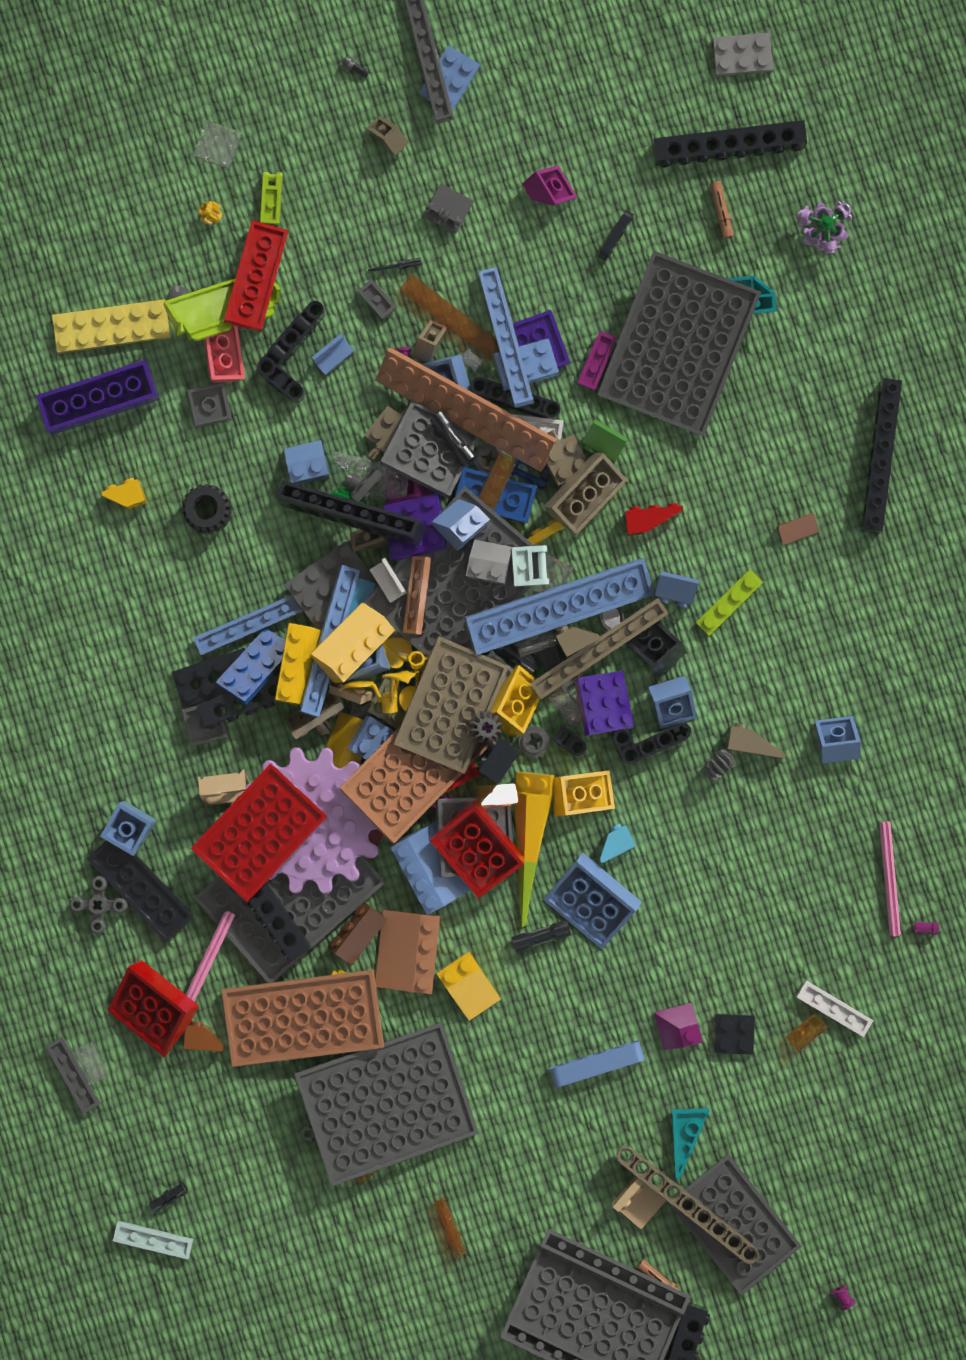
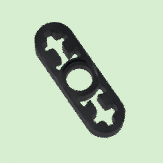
[598,210,634,261]

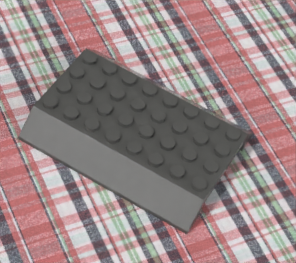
[500,1228,691,1360]

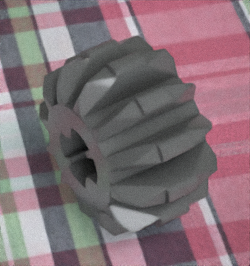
[469,711,502,744]
[703,750,736,781]

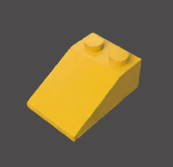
[491,665,540,737]
[552,770,615,817]
[437,951,501,1021]

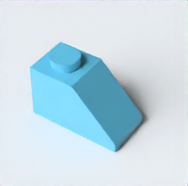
[599,824,636,863]

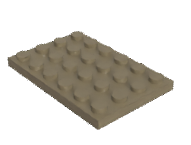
[393,636,509,774]

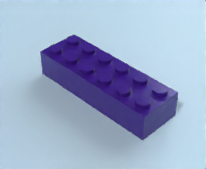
[36,360,160,435]

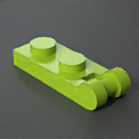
[260,172,283,225]

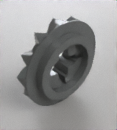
[474,443,504,474]
[519,726,549,757]

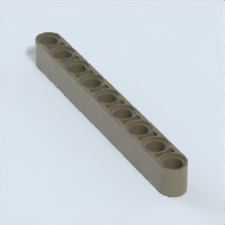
[616,1145,759,1264]

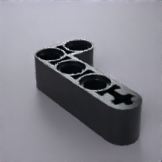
[613,723,691,765]

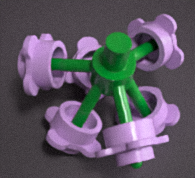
[797,201,852,255]

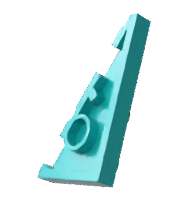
[672,1108,710,1179]

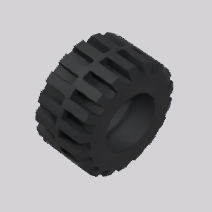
[181,484,232,534]

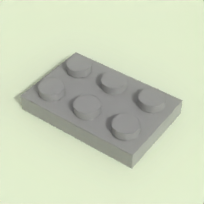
[713,33,773,77]

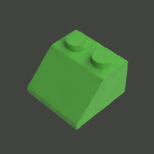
[582,420,628,464]

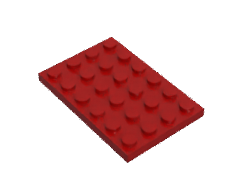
[191,763,328,902]

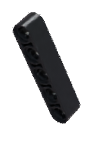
[471,377,560,420]

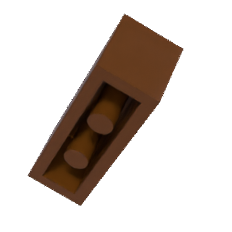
[329,901,387,966]

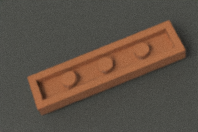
[403,556,431,635]

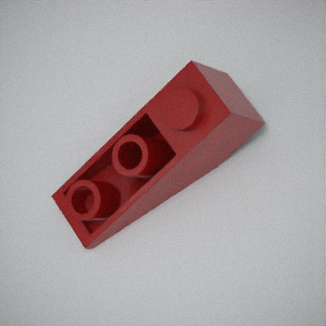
[625,503,683,536]

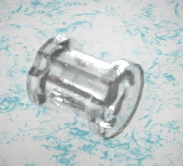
[462,348,484,373]

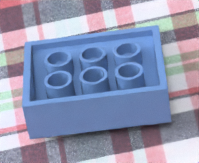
[390,821,471,915]
[543,853,642,949]

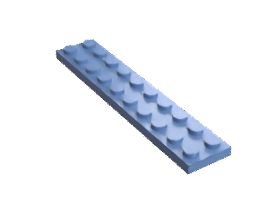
[464,558,654,655]

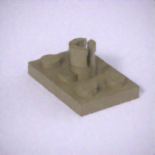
[284,690,344,739]

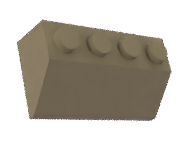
[543,452,628,535]

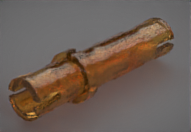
[434,1197,467,1257]

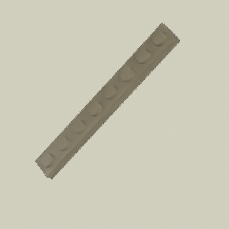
[530,598,669,699]

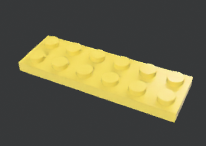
[52,299,171,354]

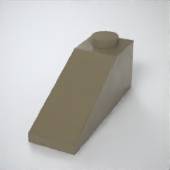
[726,723,786,759]

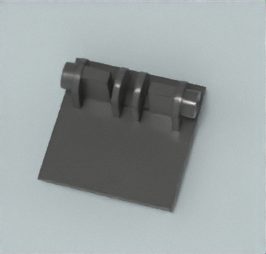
[423,184,474,234]

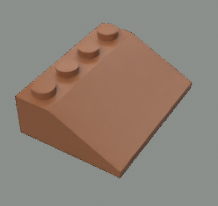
[375,910,440,994]

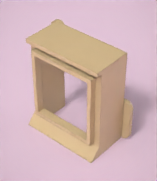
[198,769,250,806]

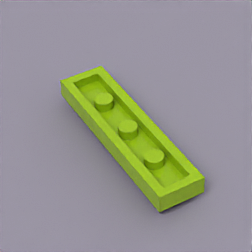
[695,569,763,637]

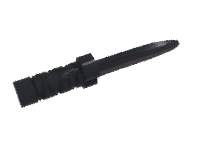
[368,257,422,271]

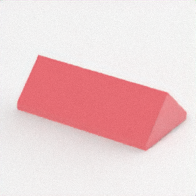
[204,326,245,384]

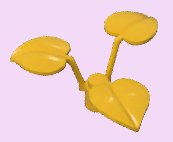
[382,637,428,712]
[339,671,422,713]

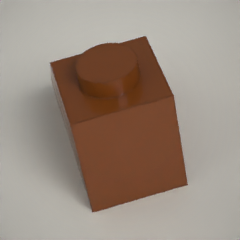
[184,1021,225,1052]

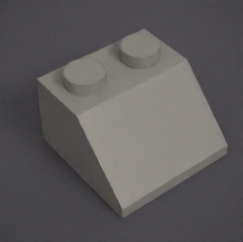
[466,540,512,585]

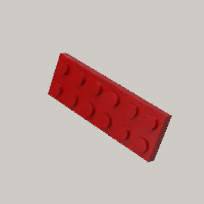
[224,220,289,332]

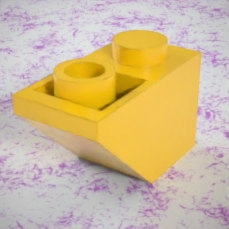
[101,478,147,509]

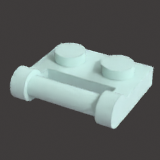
[512,545,549,587]

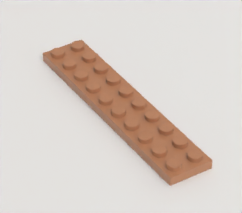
[375,348,557,472]

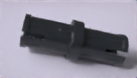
[149,1182,189,1213]

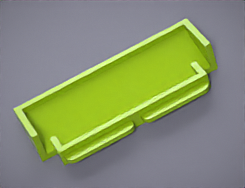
[164,278,281,341]

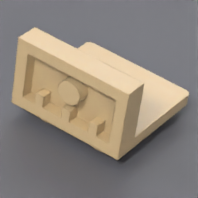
[612,1175,666,1229]

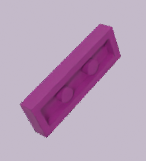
[577,331,617,391]

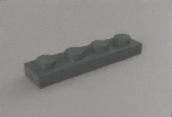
[45,1036,101,1114]

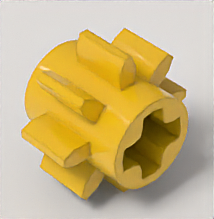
[198,201,222,225]

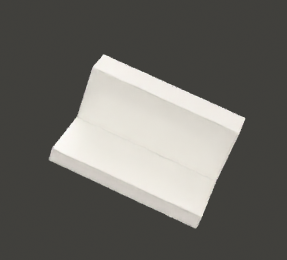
[370,558,407,603]

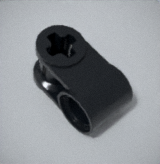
[550,724,586,757]

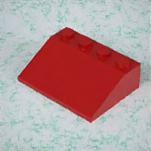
[429,799,524,898]
[107,960,199,1057]

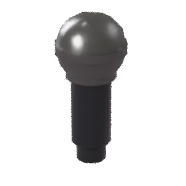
[342,56,369,77]

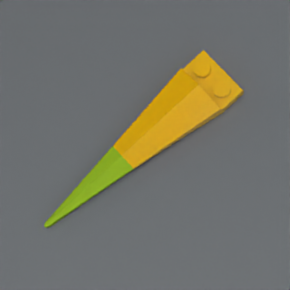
[514,771,554,928]

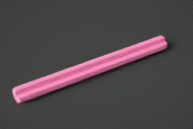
[879,821,901,936]
[186,911,235,1002]

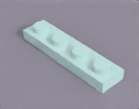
[113,1221,194,1259]

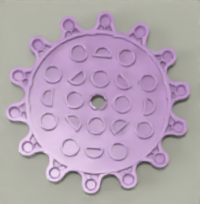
[246,748,378,894]

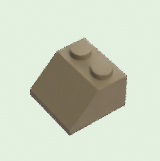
[552,625,601,657]

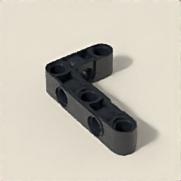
[257,300,325,403]

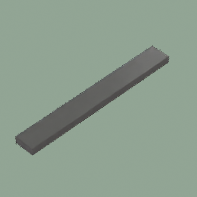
[404,0,454,124]

